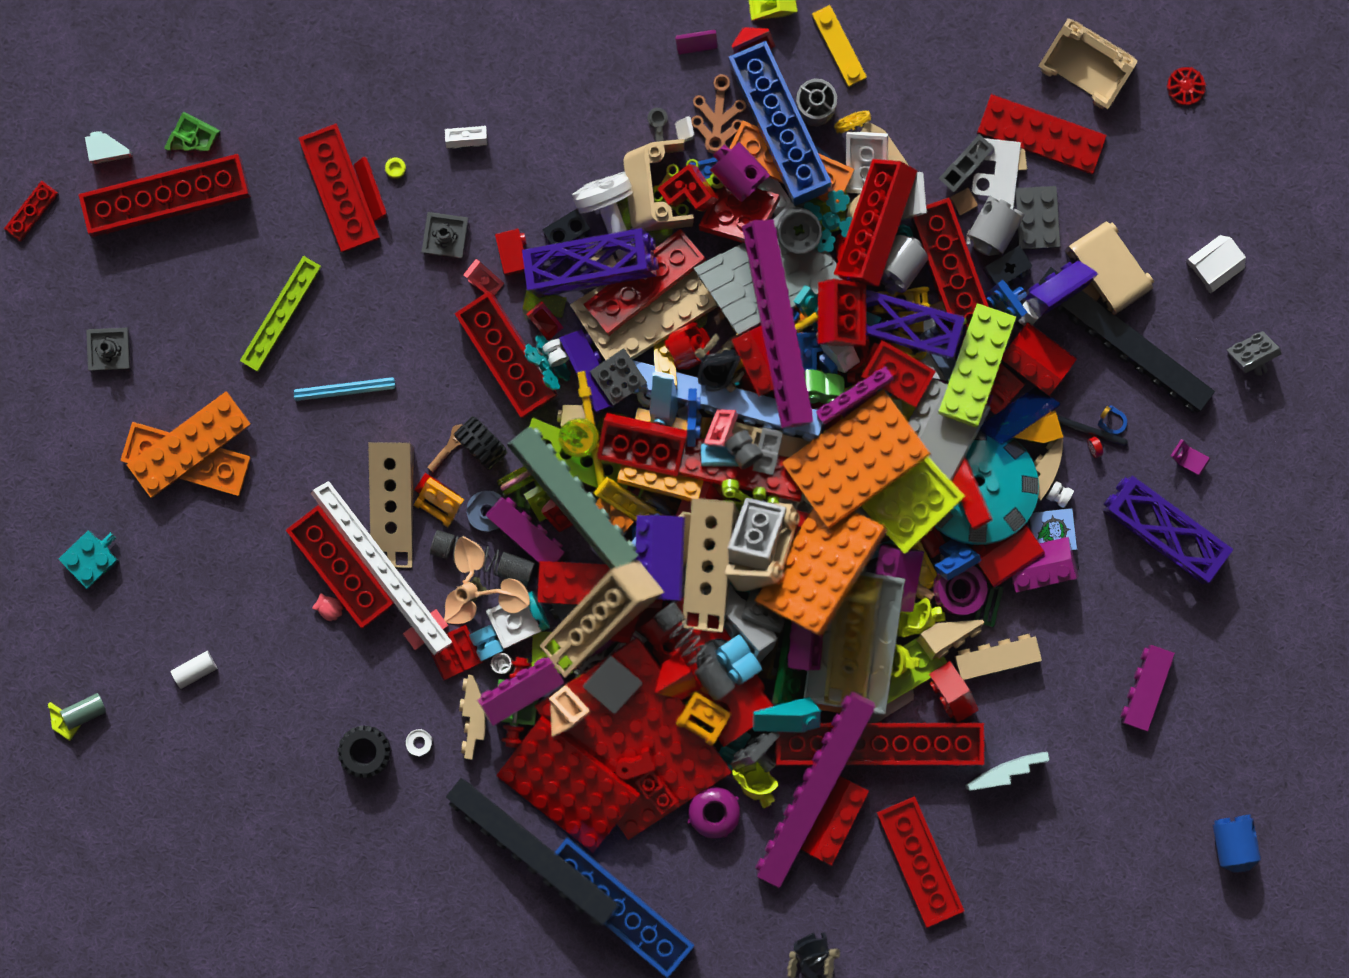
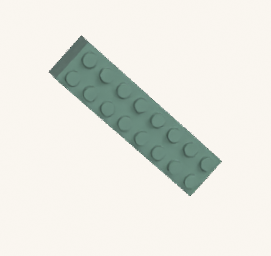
[507,427,638,570]

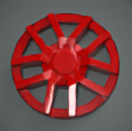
[1167,67,1206,105]

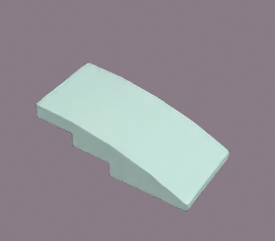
[965,752,1049,790]

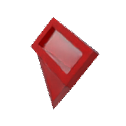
[655,653,701,699]

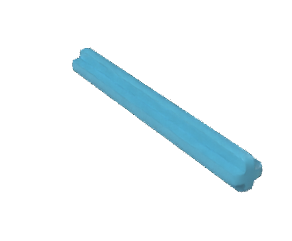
[294,378,396,401]

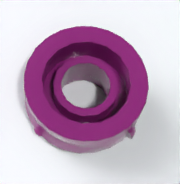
[933,566,988,615]
[688,786,740,839]

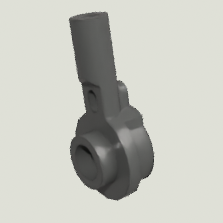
[647,107,668,142]

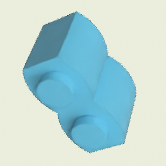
[715,635,762,685]

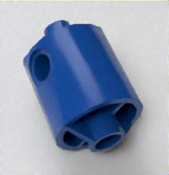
[1213,814,1261,873]

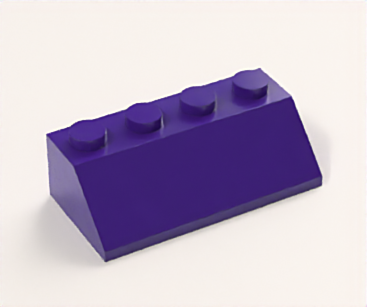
[559,329,619,415]
[635,515,685,600]

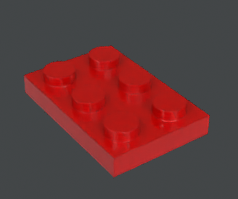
[861,340,936,407]

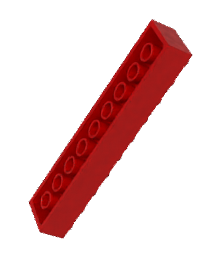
[775,723,984,765]

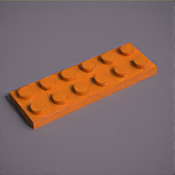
[729,121,855,202]
[127,391,251,498]
[120,422,251,496]

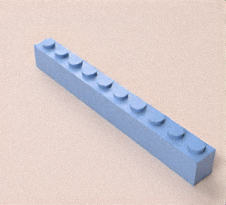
[623,360,826,442]

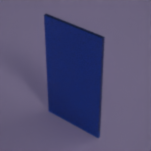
[979,387,1061,445]

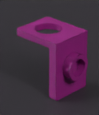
[1171,439,1210,476]

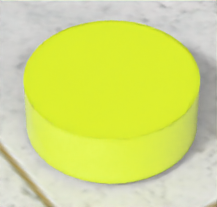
[385,158,406,179]

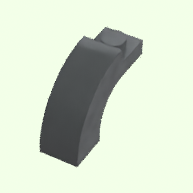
[939,134,994,192]

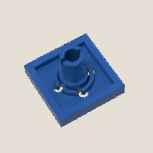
[985,280,1028,324]

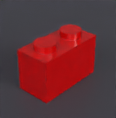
[495,228,527,276]

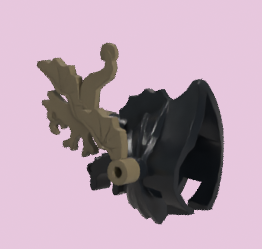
[694,334,746,393]
[787,933,840,978]

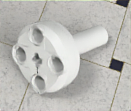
[572,172,636,260]

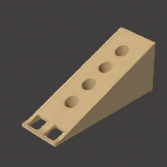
[369,443,414,568]
[682,498,740,633]
[540,560,664,677]

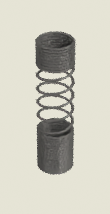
[430,530,535,586]
[653,602,735,701]

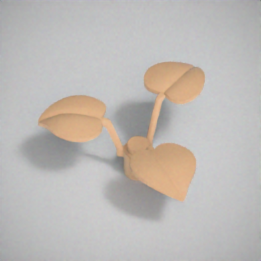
[444,537,530,624]

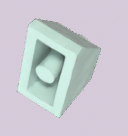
[85,131,133,164]

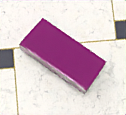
[675,30,718,54]

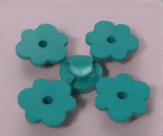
[802,190,852,252]
[524,335,571,390]

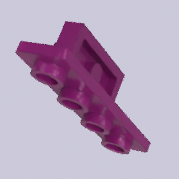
[816,367,894,424]

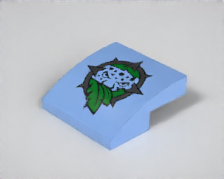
[1029,508,1077,550]

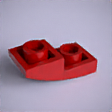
[635,771,679,814]

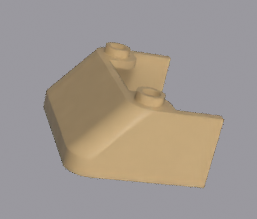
[624,139,694,231]

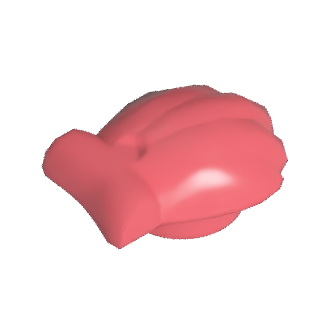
[312,593,343,621]

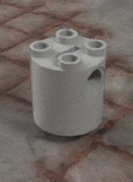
[795,79,837,127]
[967,196,1025,256]
[880,235,928,295]

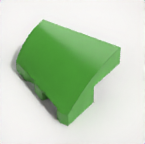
[164,112,220,151]

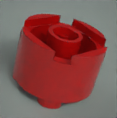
[665,322,712,370]

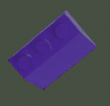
[1025,260,1098,318]

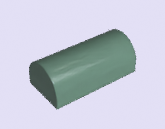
[59,693,106,730]

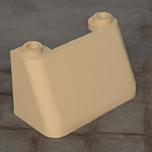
[1038,19,1137,109]
[1065,222,1154,315]
[725,503,800,591]

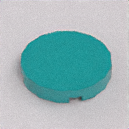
[528,591,550,631]

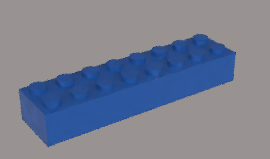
[729,41,832,206]
[555,837,694,978]

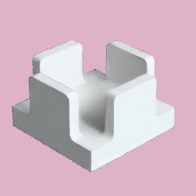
[486,605,541,649]

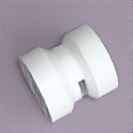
[542,339,569,367]
[1046,481,1074,508]
[491,653,513,674]

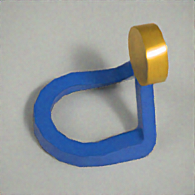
[1098,405,1127,435]

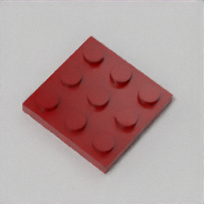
[699,186,780,243]

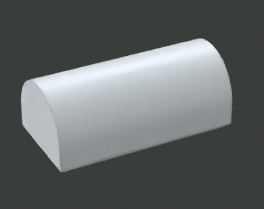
[171,651,218,689]

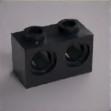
[542,208,591,245]

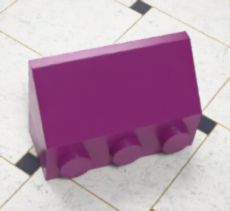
[1012,537,1079,592]
[875,543,924,612]

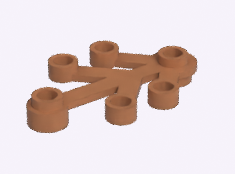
[691,74,746,154]

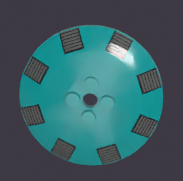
[934,426,1039,545]

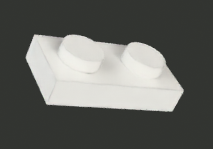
[445,126,487,148]

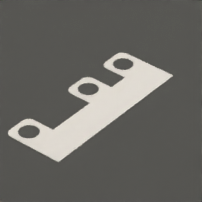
[966,138,1021,244]

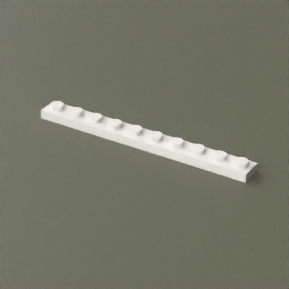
[311,481,452,655]

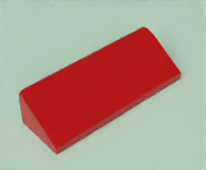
[354,157,388,221]

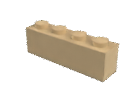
[954,634,1042,680]

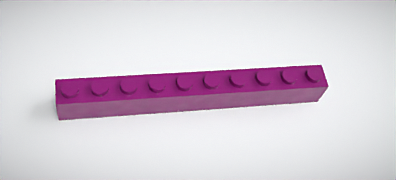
[742,219,814,428]
[755,692,875,888]

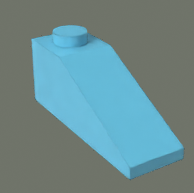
[650,371,678,427]

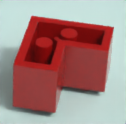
[657,164,719,211]
[929,661,979,723]

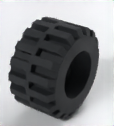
[454,416,508,470]
[337,726,391,778]

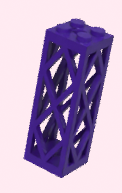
[522,228,659,298]
[866,290,968,361]
[1103,476,1234,584]

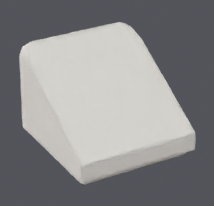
[675,116,694,141]

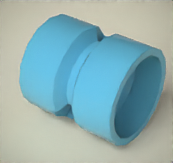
[469,624,505,661]

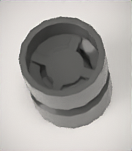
[725,430,763,469]

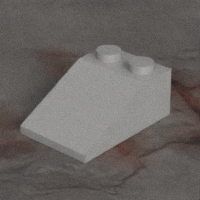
[728,498,786,571]

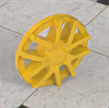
[834,111,871,133]

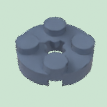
[467,491,502,532]

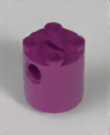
[710,142,770,202]

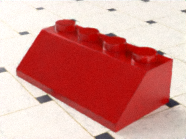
[596,413,687,477]
[800,776,869,865]

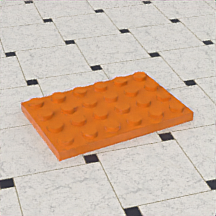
[782,389,931,529]
[755,508,887,636]

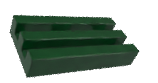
[974,583,1004,627]

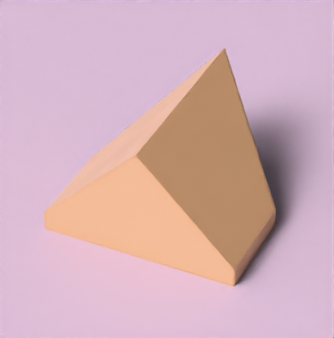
[549,686,590,736]

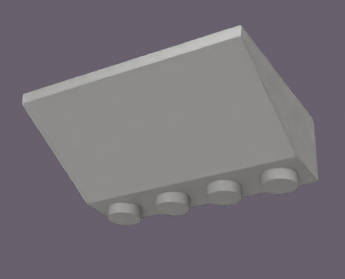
[908,378,991,481]

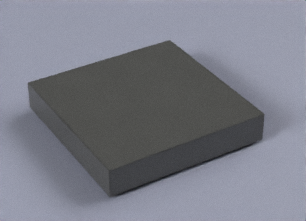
[583,655,642,714]

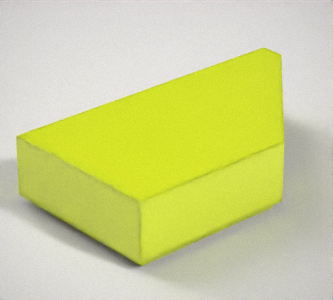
[48,702,81,741]

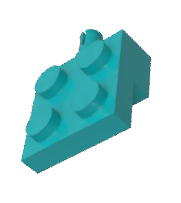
[59,530,119,589]

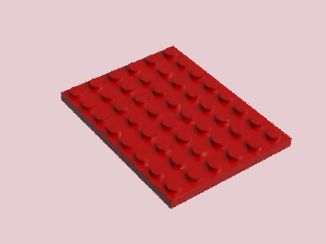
[534,637,731,840]

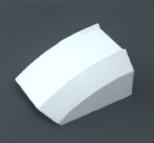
[1186,236,1246,294]

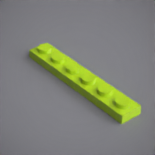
[240,256,321,372]

